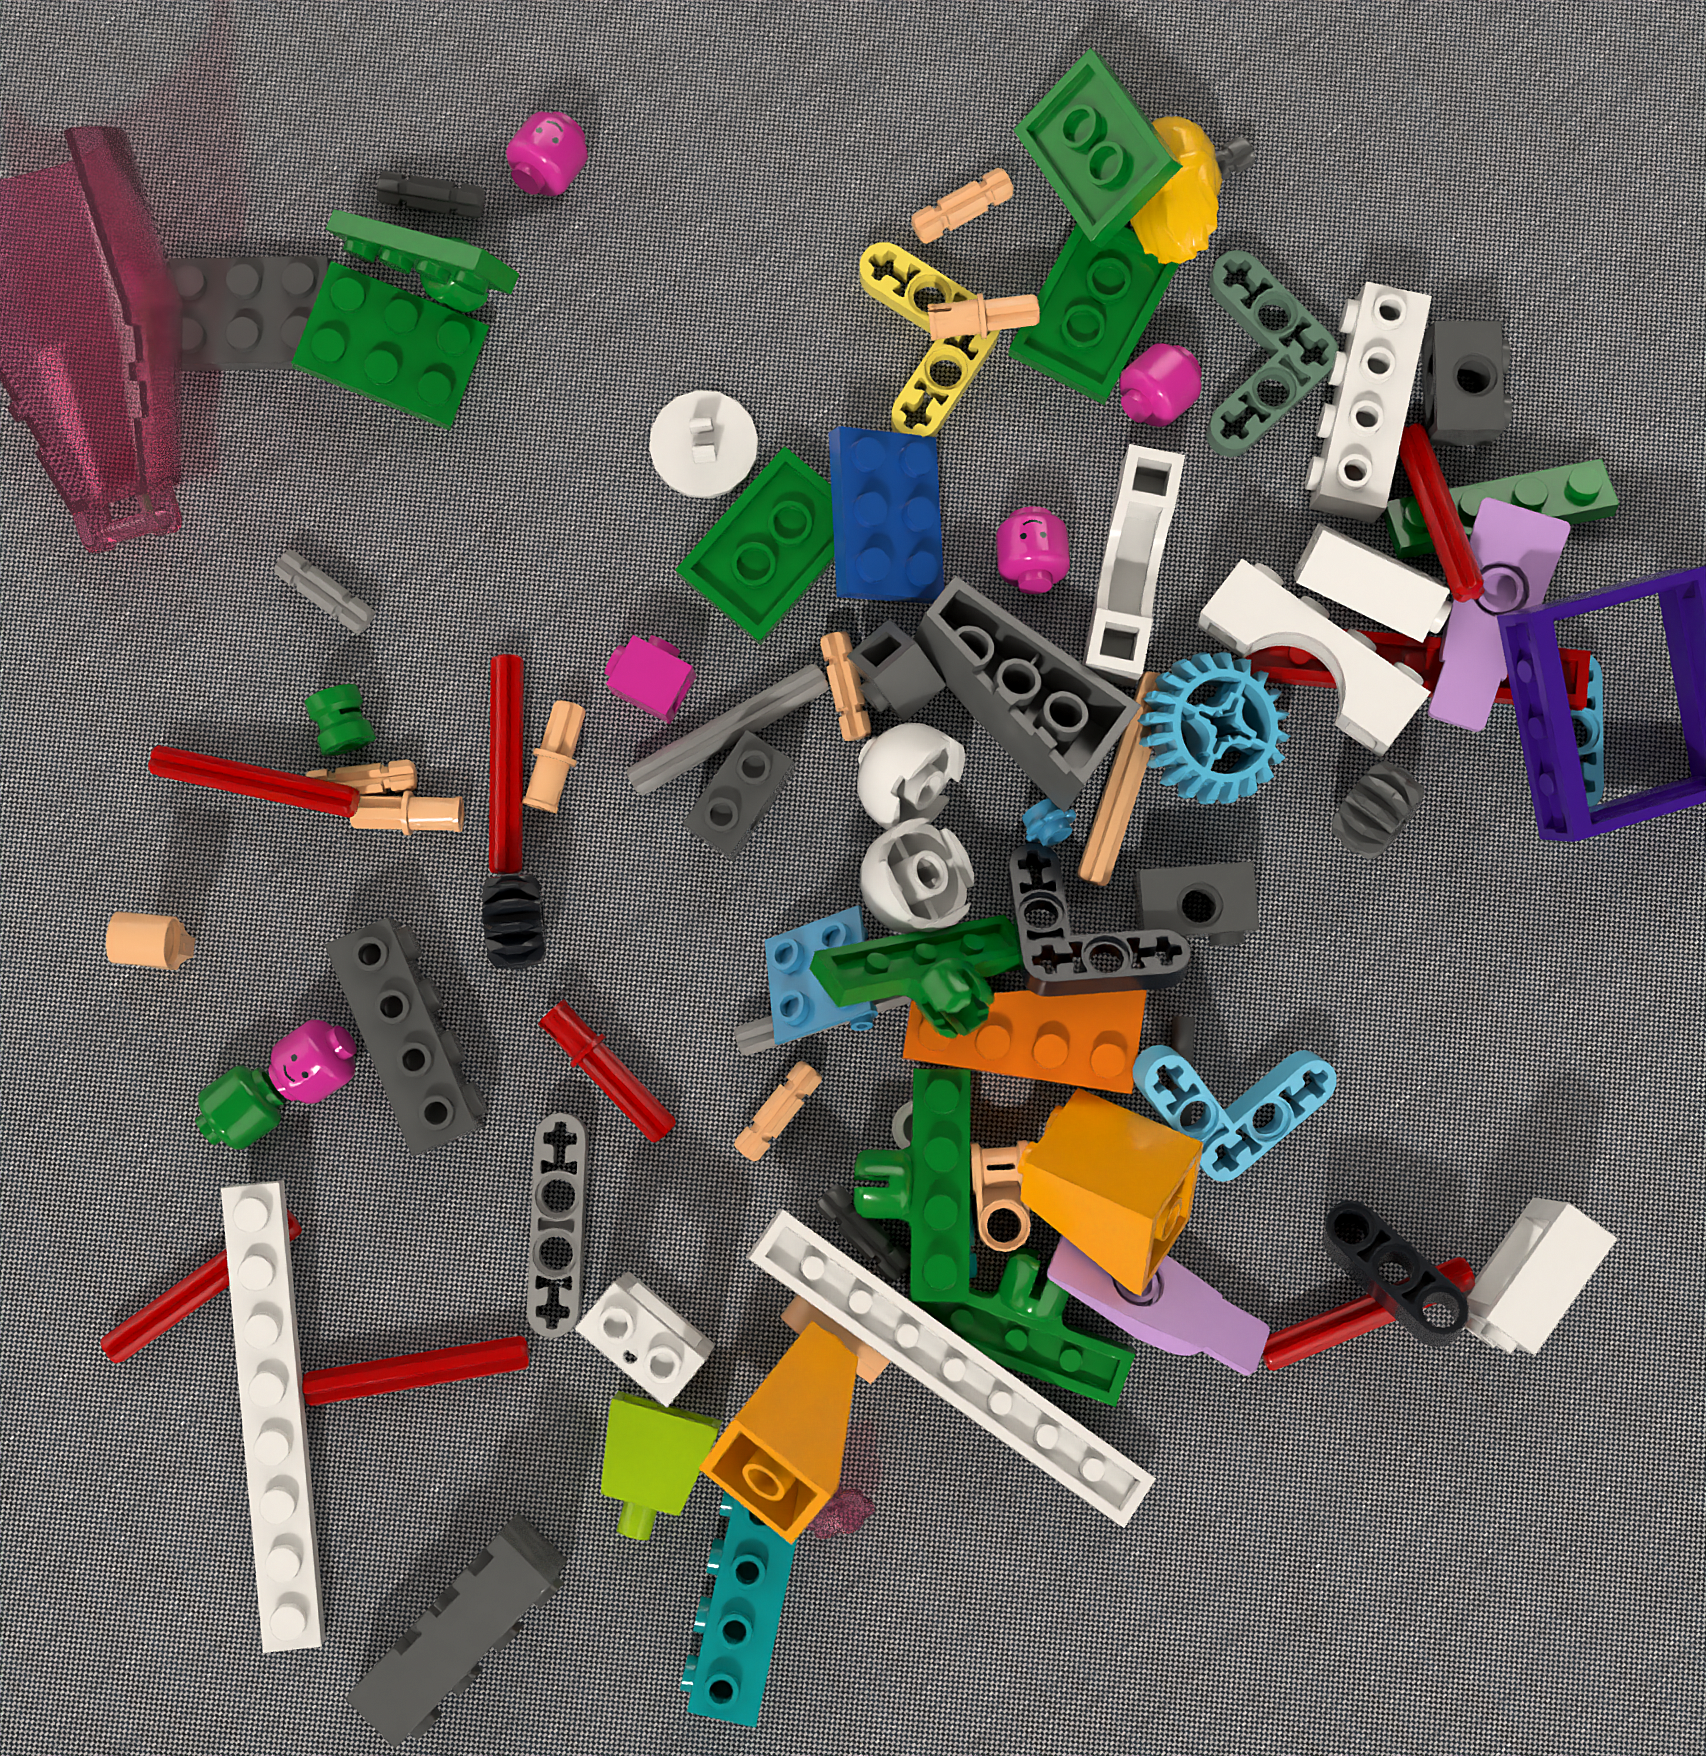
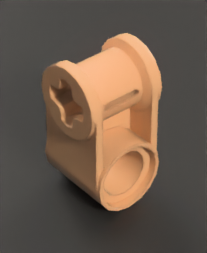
[970,1140,1031,1252]

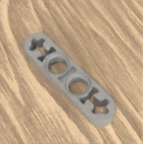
[527,1113,589,1338]

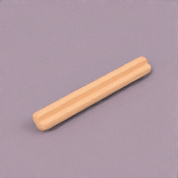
[1077,671,1160,886]

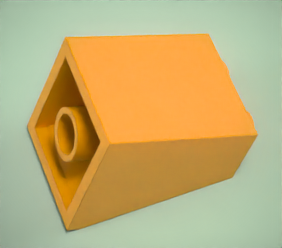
[1017,1088,1204,1296]
[698,1320,859,1544]

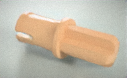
[928,293,1040,341]
[522,700,586,814]
[350,791,465,836]

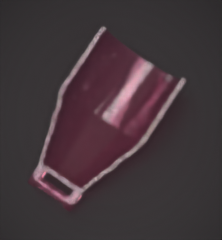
[0,126,183,554]

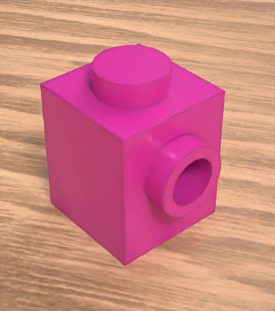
[604,635,697,725]

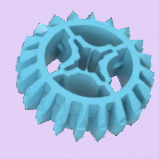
[1137,652,1291,805]

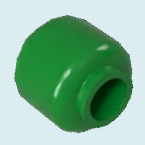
[195,1065,286,1150]

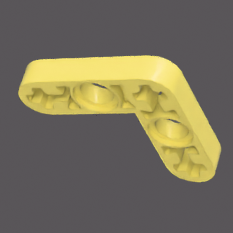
[860,242,1000,437]

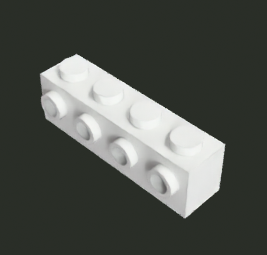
[1304,281,1432,523]

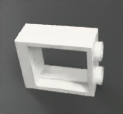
[1293,522,1453,643]
[1464,1197,1617,1355]
[575,1271,715,1408]

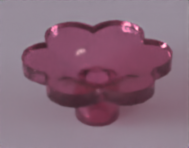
[805,1481,875,1539]

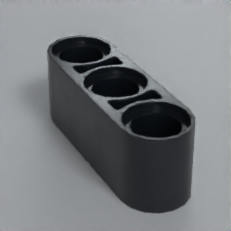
[1322,1200,1469,1348]

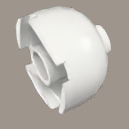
[857,723,966,830]
[860,817,974,934]

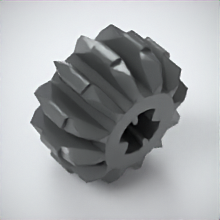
[1332,760,1424,860]

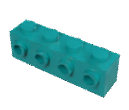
[680,1490,798,1728]

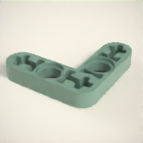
[1206,250,1339,457]

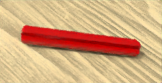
[1398,423,1485,603]
[489,654,524,875]
[148,745,360,818]
[100,1209,302,1363]
[1261,1257,1475,1371]
[302,1335,530,1406]

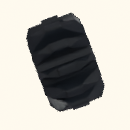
[481,872,547,970]

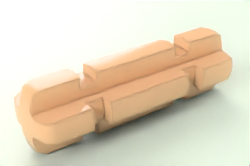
[911,168,1014,243]
[820,631,872,741]
[305,759,417,796]
[734,1061,822,1162]

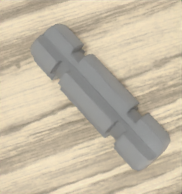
[274,550,375,634]

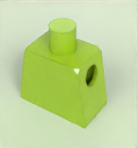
[601,1391,723,1540]

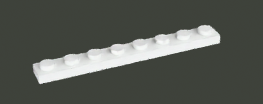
[221,1180,326,1653]
[746,1209,1156,1528]

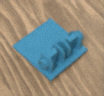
[764,905,878,1045]

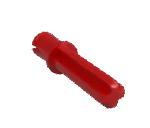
[538,999,676,1143]

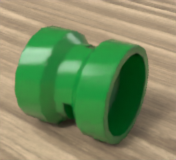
[304,684,376,757]

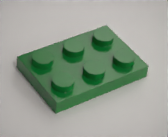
[1013,47,1183,248]
[1007,223,1180,405]
[291,261,489,431]
[675,446,835,645]

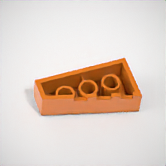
[902,990,1147,1094]

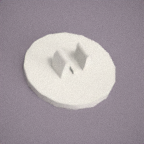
[649,390,758,499]

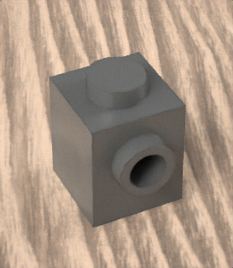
[847,619,946,722]

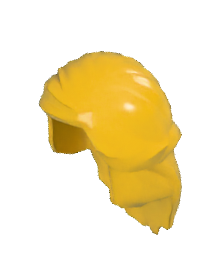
[1130,116,1222,264]

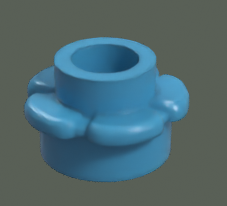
[1022,798,1076,847]

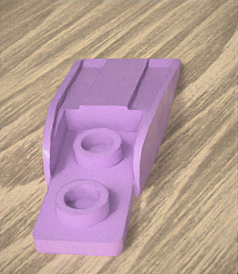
[1428,497,1571,732]
[1047,1235,1270,1376]

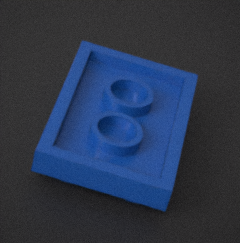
[828,426,944,604]

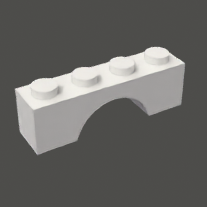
[1082,444,1185,687]
[1197,559,1431,758]

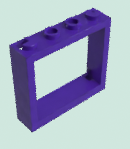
[1497,566,1706,842]

